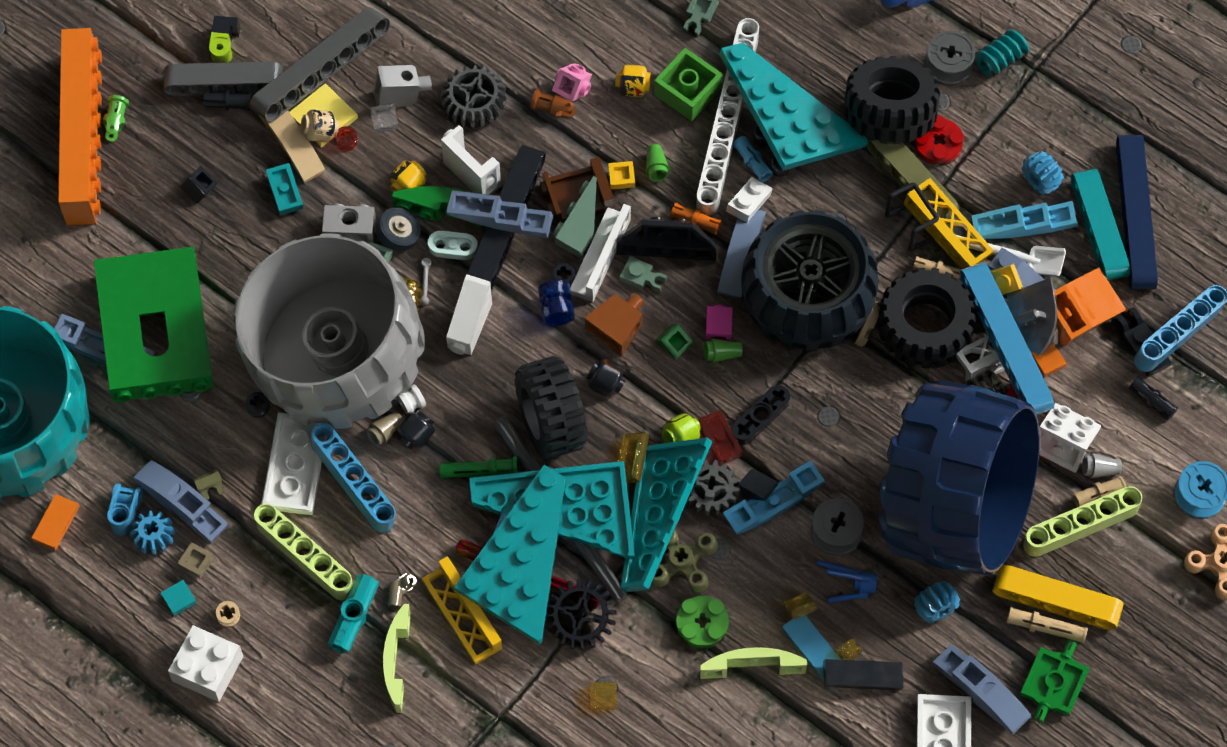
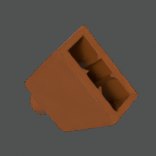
[585,293,644,356]

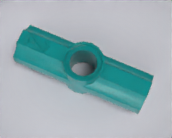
[327,574,379,654]

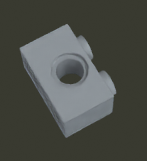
[322,203,376,244]

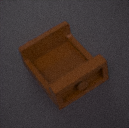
[539,157,614,225]

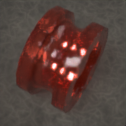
[335,126,358,151]

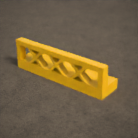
[904,178,994,269]
[422,556,502,665]

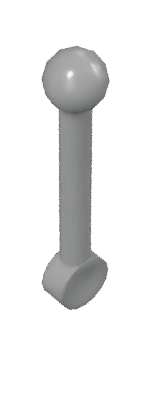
[419,258,431,306]

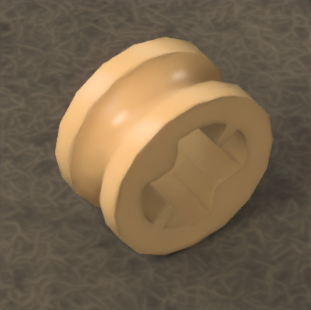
[216,601,240,627]

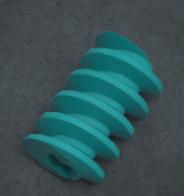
[975,29,1030,78]

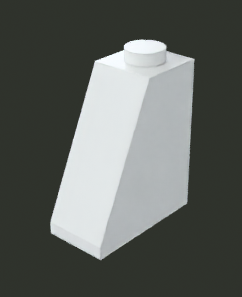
[446,274,492,355]

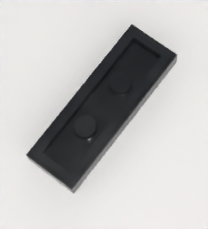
[823,659,904,690]

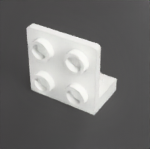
[1039,403,1101,473]

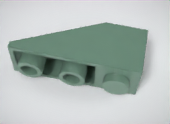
[553,176,597,259]

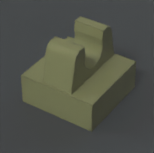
[193,469,223,500]

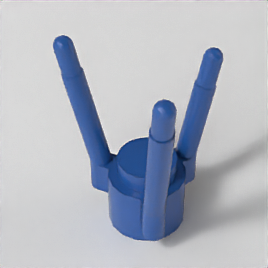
[816,560,877,603]

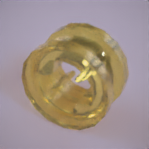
[836,638,863,660]

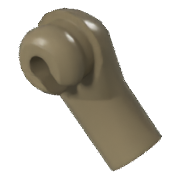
[388,574,417,609]

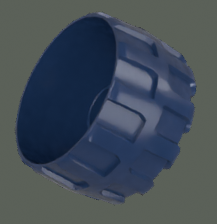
[879,380,1040,575]

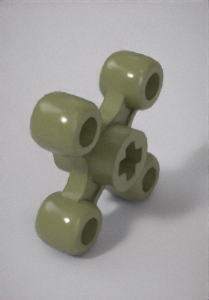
[652,530,718,593]

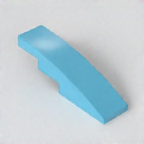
[972,201,1078,239]

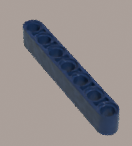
[1116,135,1158,290]

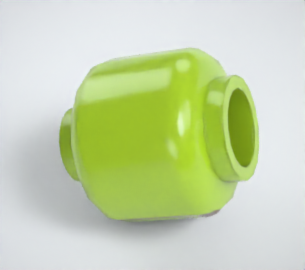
[662,414,701,443]

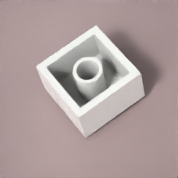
[168,625,243,702]

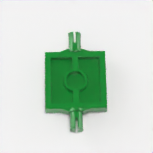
[1020,640,1090,723]

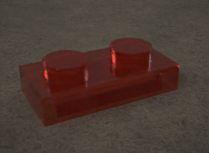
[698,409,743,466]

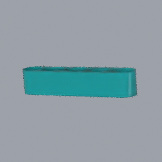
[1071,168,1130,281]

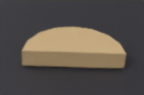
[854,300,881,347]

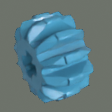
[1021,151,1064,194]
[130,510,175,556]
[914,581,960,623]

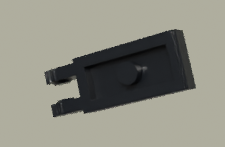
[1114,307,1172,377]

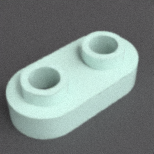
[428,231,478,260]

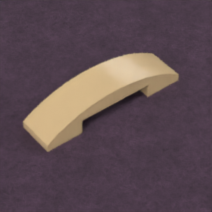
[259,110,326,183]

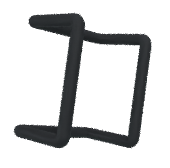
[885,182,939,252]

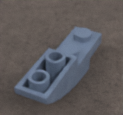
[133,460,229,544]
[933,644,1031,734]

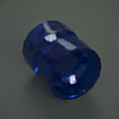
[538,280,575,326]

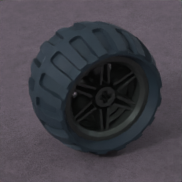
[741,210,878,351]

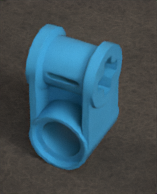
[107,483,143,536]

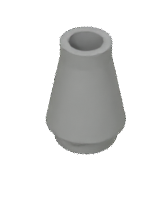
[1082,453,1122,479]

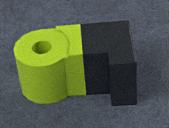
[209,16,241,63]

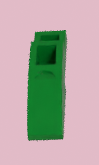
[392,186,487,227]

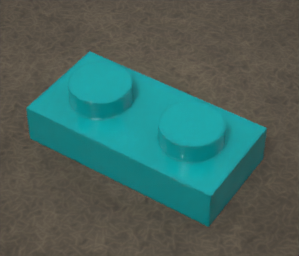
[266,163,304,216]

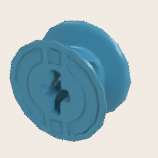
[1175,461,1227,518]

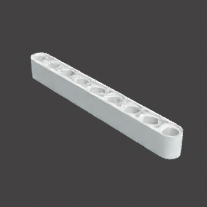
[696,18,759,216]

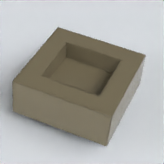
[177,542,215,579]

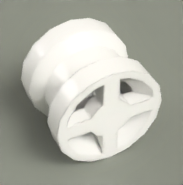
[396,384,426,415]

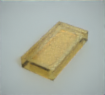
[618,432,649,483]

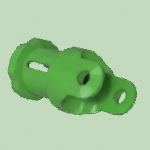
[103,95,129,142]

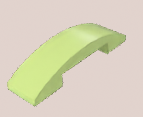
[383,604,411,713]
[700,647,807,679]

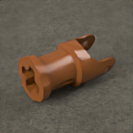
[530,88,575,117]

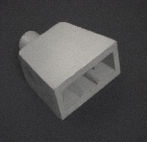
[373,65,432,112]

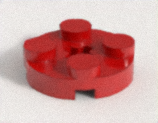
[914,115,964,165]

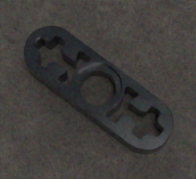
[732,385,790,445]

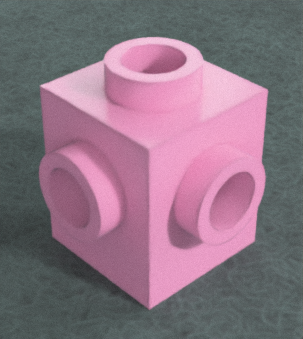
[552,64,592,101]

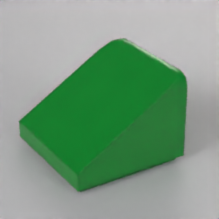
[655,324,694,359]

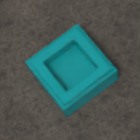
[161,580,197,616]

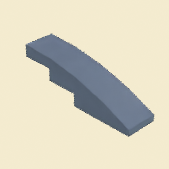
[446,190,553,238]

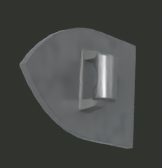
[1007,278,1057,356]

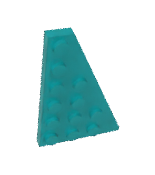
[719,42,869,171]
[470,461,635,560]
[454,465,566,645]

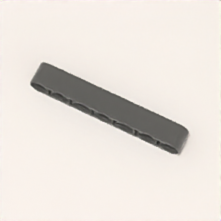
[250,7,390,122]

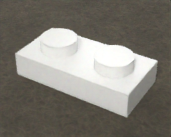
[726,177,773,223]

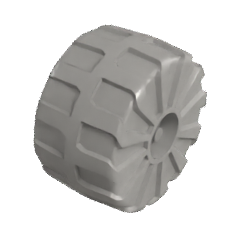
[233,233,425,429]

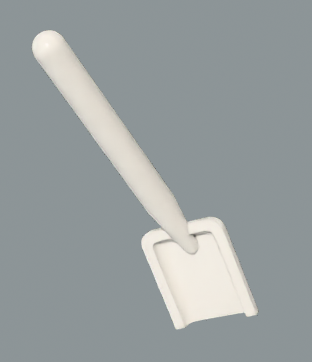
[956,235,1066,276]

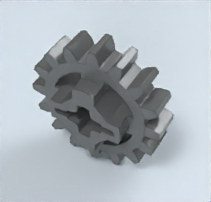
[688,460,739,516]

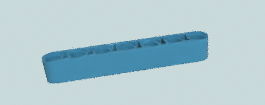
[960,262,1054,415]

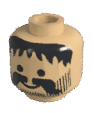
[301,109,339,142]

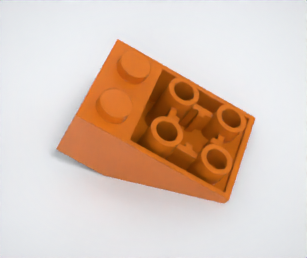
[1054,267,1126,347]

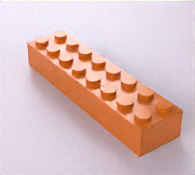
[59,28,102,226]

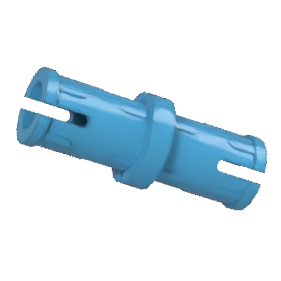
[733,136,773,182]

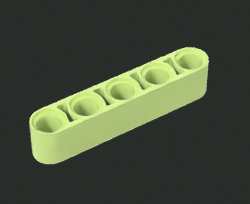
[1023,486,1142,557]
[254,504,353,600]

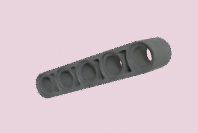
[163,62,283,96]

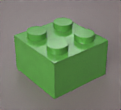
[654,48,723,122]

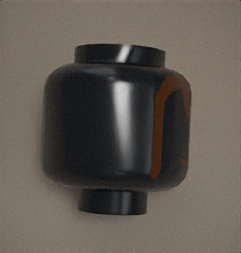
[586,359,626,397]

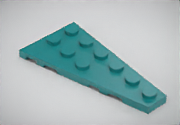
[621,437,712,592]

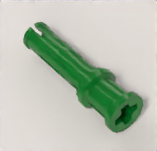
[440,456,518,479]

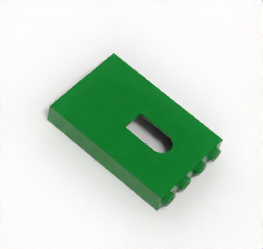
[94,247,214,403]

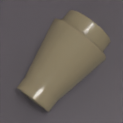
[366,411,403,446]

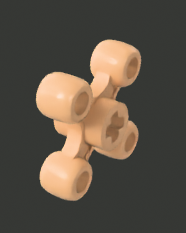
[1184,524,1227,601]

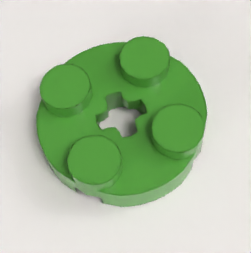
[676,596,729,649]

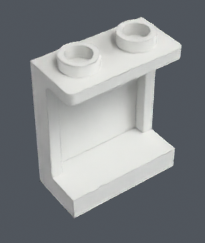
[441,126,501,195]

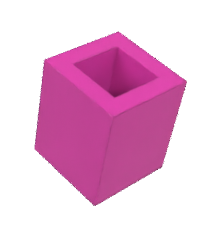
[706,304,733,341]

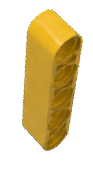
[992,565,1124,630]

